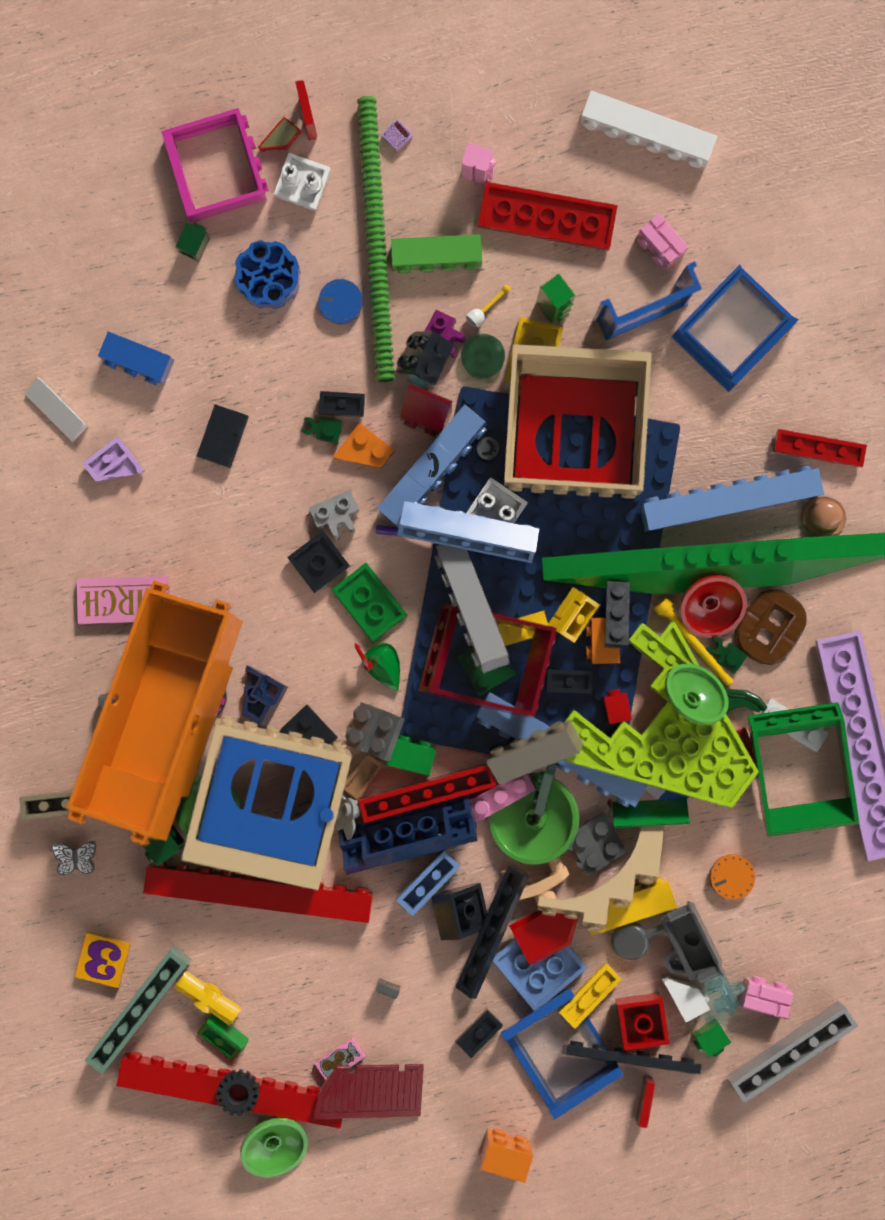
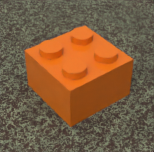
[480,1128,533,1183]

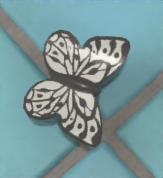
[52,841,97,875]

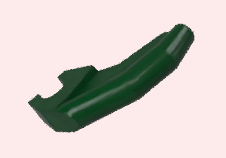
[726,689,767,713]

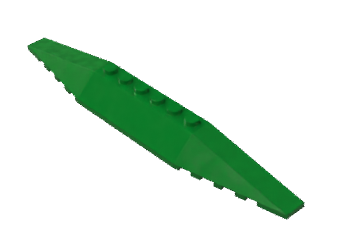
[542,533,885,595]

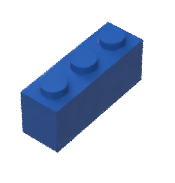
[98,331,175,386]

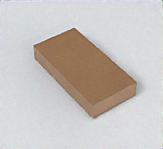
[343,753,385,801]

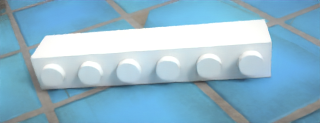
[580,90,718,168]

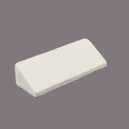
[25,377,88,442]

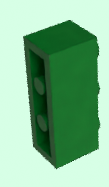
[536,273,575,324]

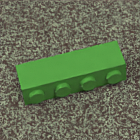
[391,234,482,274]

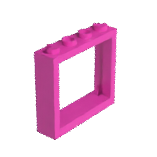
[161,108,269,223]

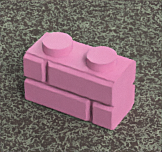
[461,143,497,185]
[637,214,689,269]
[739,976,793,1020]

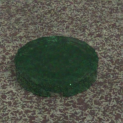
[461,334,505,379]

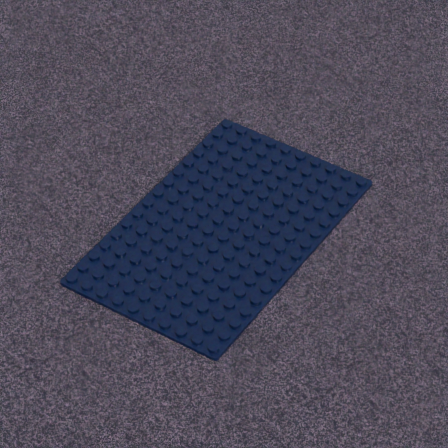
[400,386,680,766]

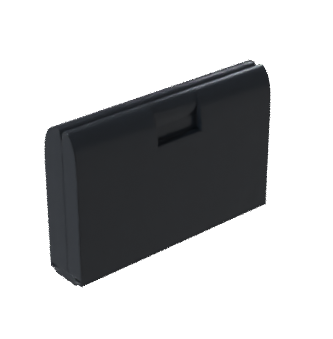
[196,404,249,469]

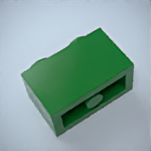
[386,735,436,776]

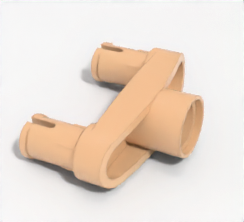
[501,857,569,905]

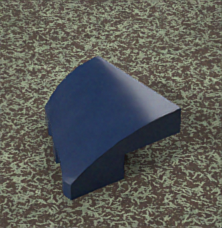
[242,665,288,726]

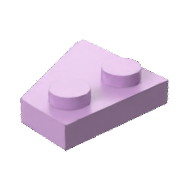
[82,436,145,482]

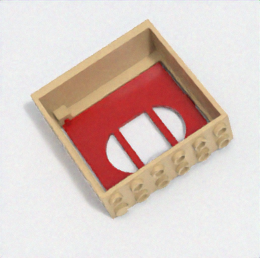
[504,344,652,499]

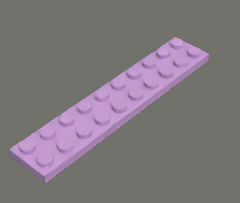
[815,631,885,861]

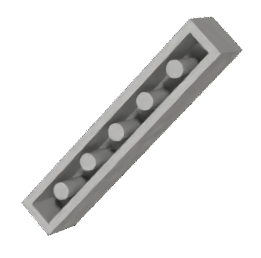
[434,545,509,673]
[726,1001,858,1103]

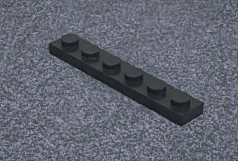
[455,865,529,999]
[562,1041,701,1074]

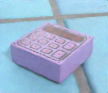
[381,119,413,152]

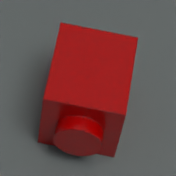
[602,689,632,724]

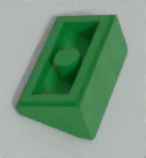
[197,1014,249,1061]

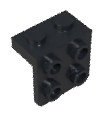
[396,331,454,385]

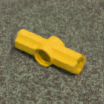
[174,970,242,1026]

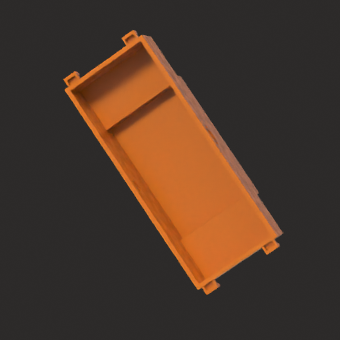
[66,580,243,845]

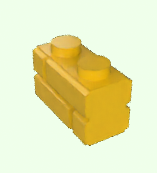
[548,587,600,643]

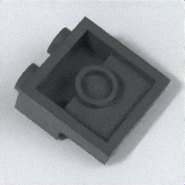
[345,702,405,761]
[569,812,627,875]

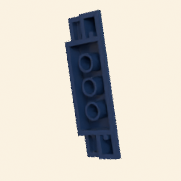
[338,794,478,875]

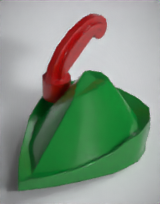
[354,643,400,691]

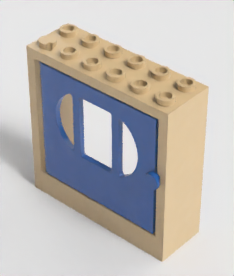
[182,716,352,890]

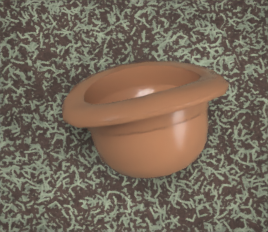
[801,497,847,536]

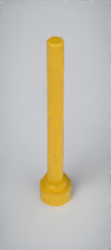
[653,597,733,686]

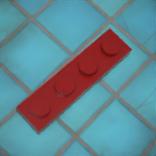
[773,429,867,468]

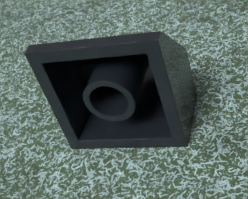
[431,883,487,940]

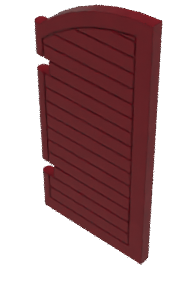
[312,1064,424,1119]

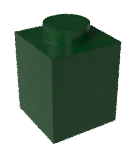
[175,223,210,262]

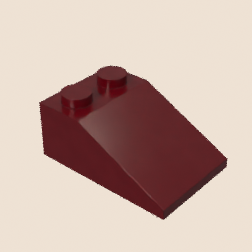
[400,384,452,438]

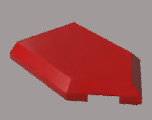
[509,910,578,966]

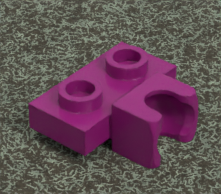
[425,309,466,358]

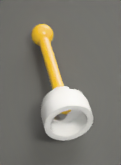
[465,285,511,329]

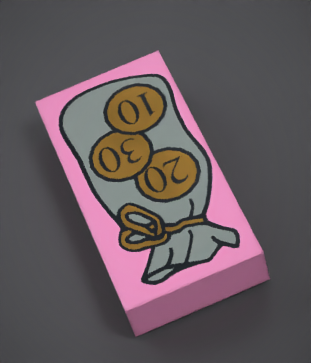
[315,1037,365,1081]

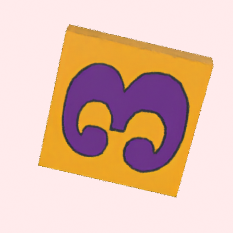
[75,932,131,988]

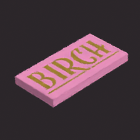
[77,576,168,624]

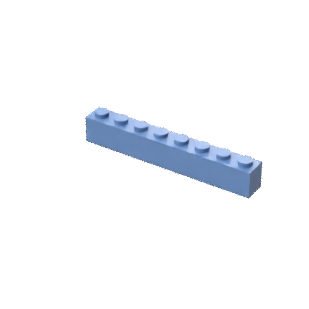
[639,465,824,532]
[476,692,647,808]

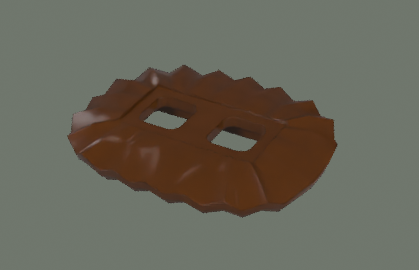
[735,589,807,665]

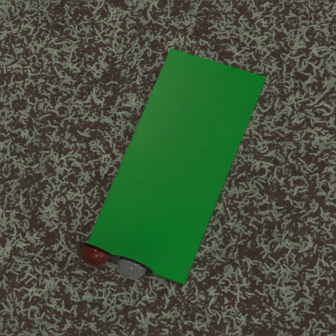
[607,797,690,828]

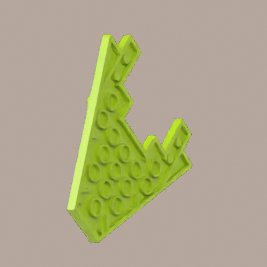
[564,621,759,808]

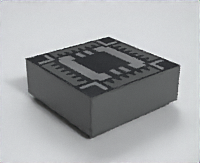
[376,978,400,999]

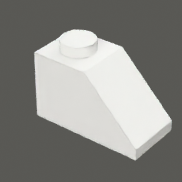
[661,975,710,1022]

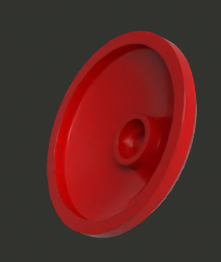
[679,575,747,638]

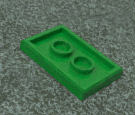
[331,563,408,643]

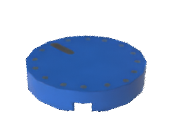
[318,279,363,324]

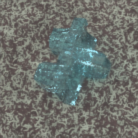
[705,972,746,1016]

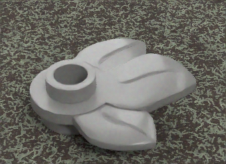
[334,795,360,840]

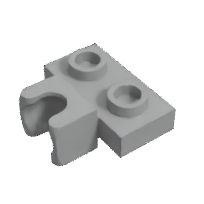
[309,490,360,540]

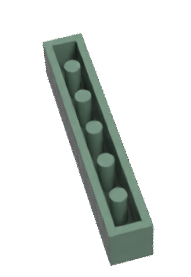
[84,946,192,1074]

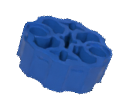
[234,240,301,309]

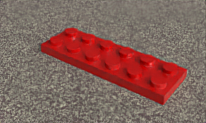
[478,182,618,251]

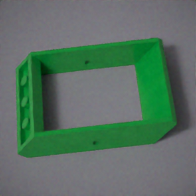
[748,702,859,837]

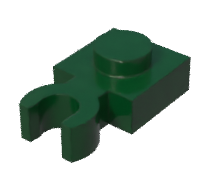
[301,417,343,445]
[705,637,748,674]

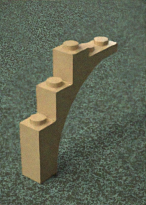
[538,825,664,932]

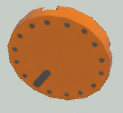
[709,854,756,900]

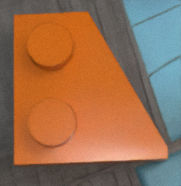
[333,423,395,469]

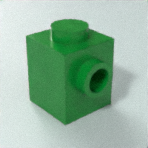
[693,1018,731,1058]

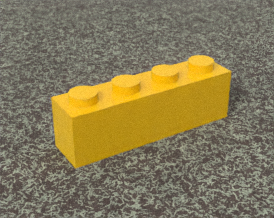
[588,877,677,936]

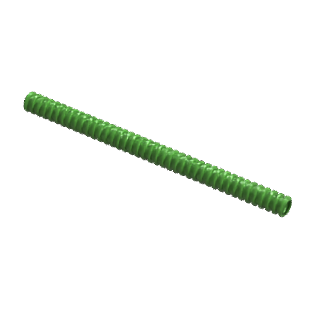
[357,96,395,382]

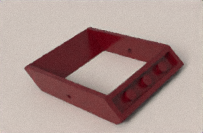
[418,604,557,717]

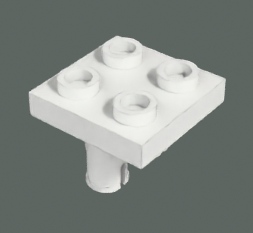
[274,153,331,211]
[466,477,528,523]

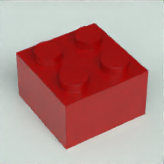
[615,992,670,1051]

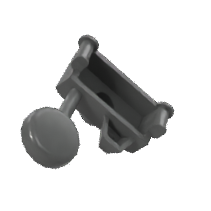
[611,901,725,984]

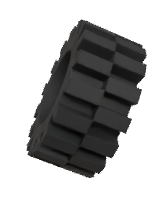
[216,1069,260,1116]

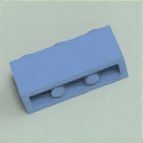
[396,849,460,916]

